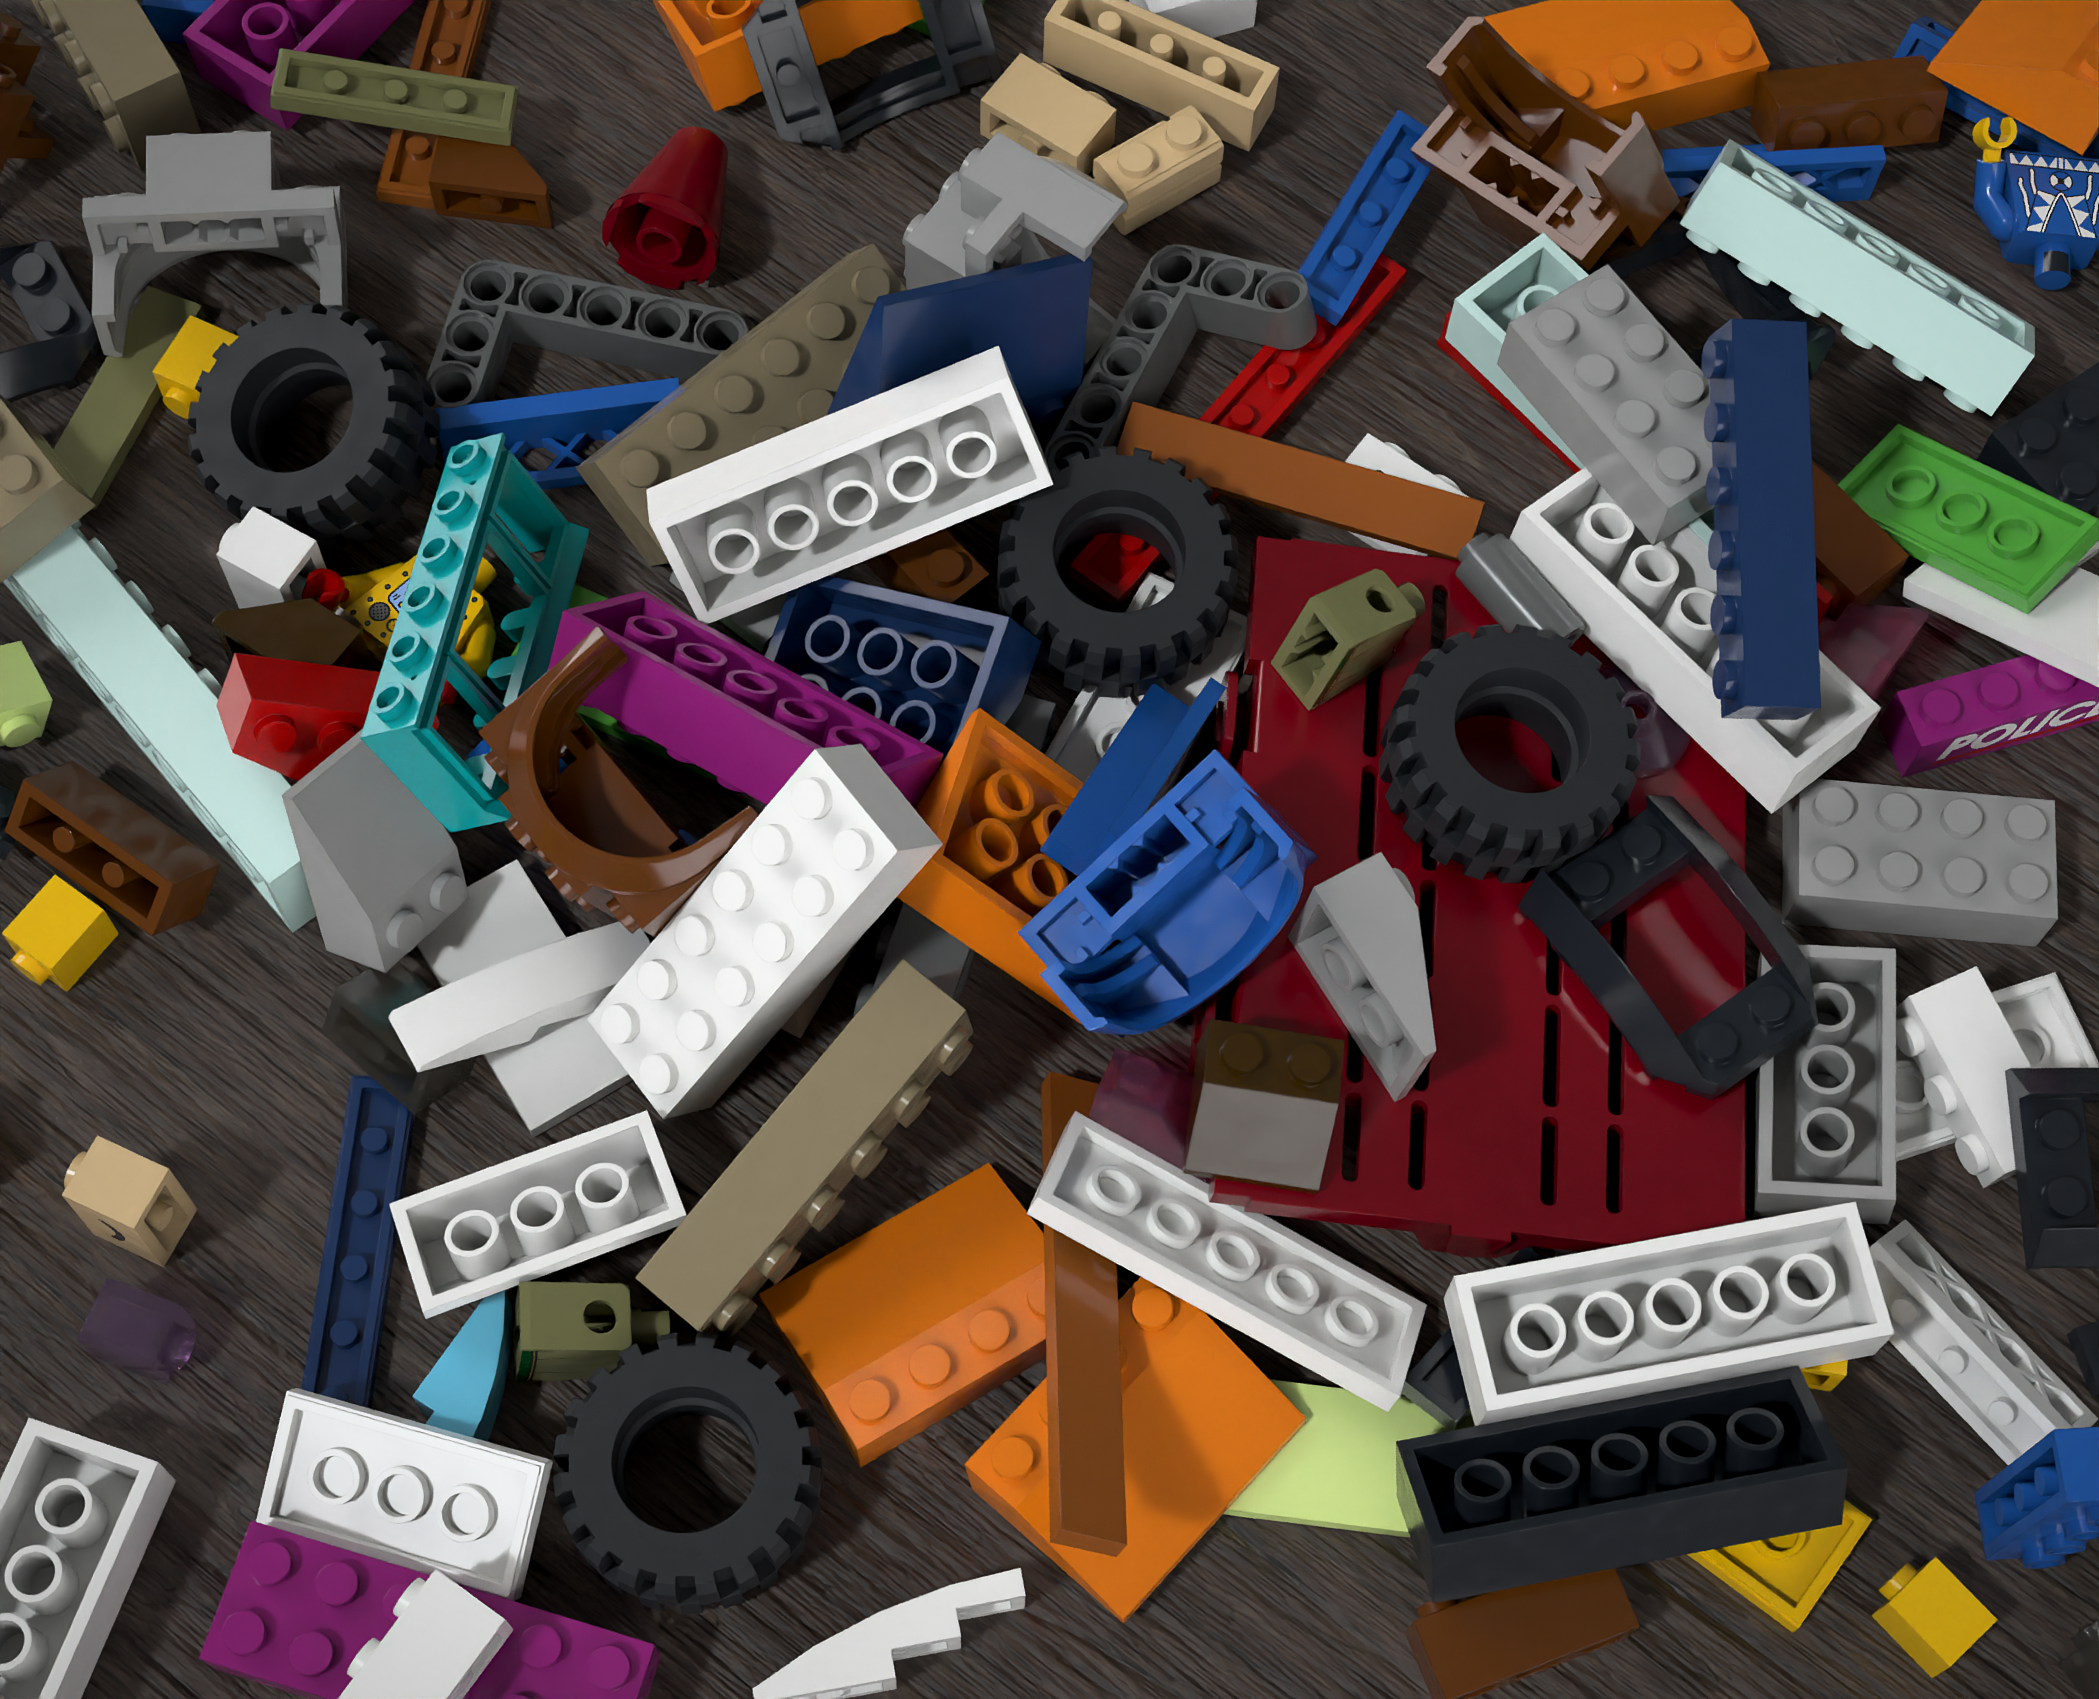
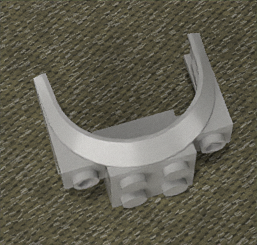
[82,130,348,357]
[902,131,1128,373]

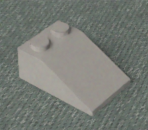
[282,729,470,973]
[1288,852,1436,1102]

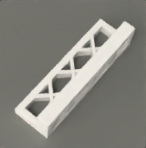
[1869,1219,2098,1465]

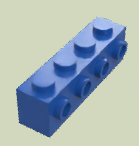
[1974,1427,2099,1569]

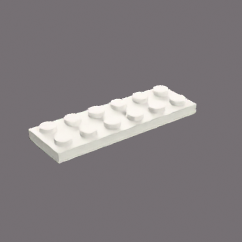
[1026,1111,1427,1412]

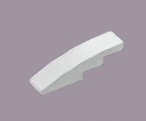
[388,922,651,1072]
[753,1568,1026,1699]

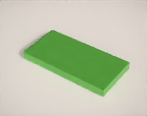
[1837,424,2099,614]

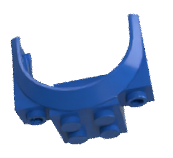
[1018,749,1319,1038]

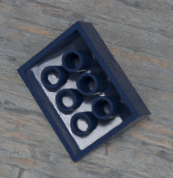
[826,254,1093,431]
[765,575,1041,766]

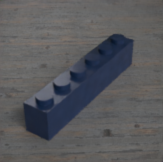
[1702,318,1821,720]

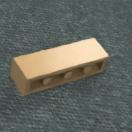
[1043,0,1280,152]

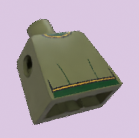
[1271,569,1425,711]
[513,1282,670,1384]

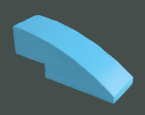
[412,1290,514,1441]

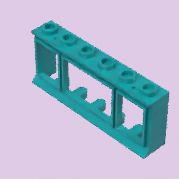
[360,432,590,833]

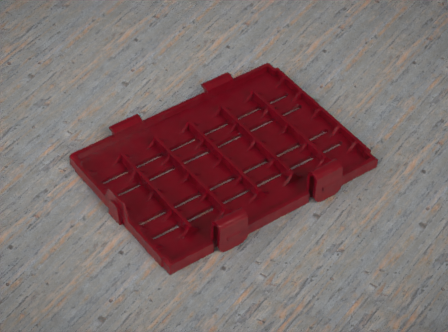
[1189,536,1747,1258]

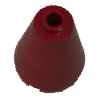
[602,126,728,289]

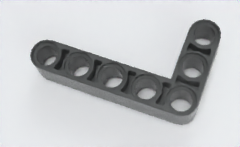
[1044,244,1318,473]
[426,260,748,411]

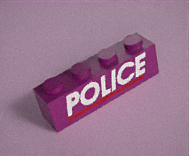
[1878,655,2099,778]

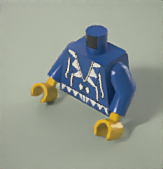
[1972,117,2099,290]

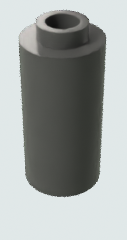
[1455,532,1586,648]

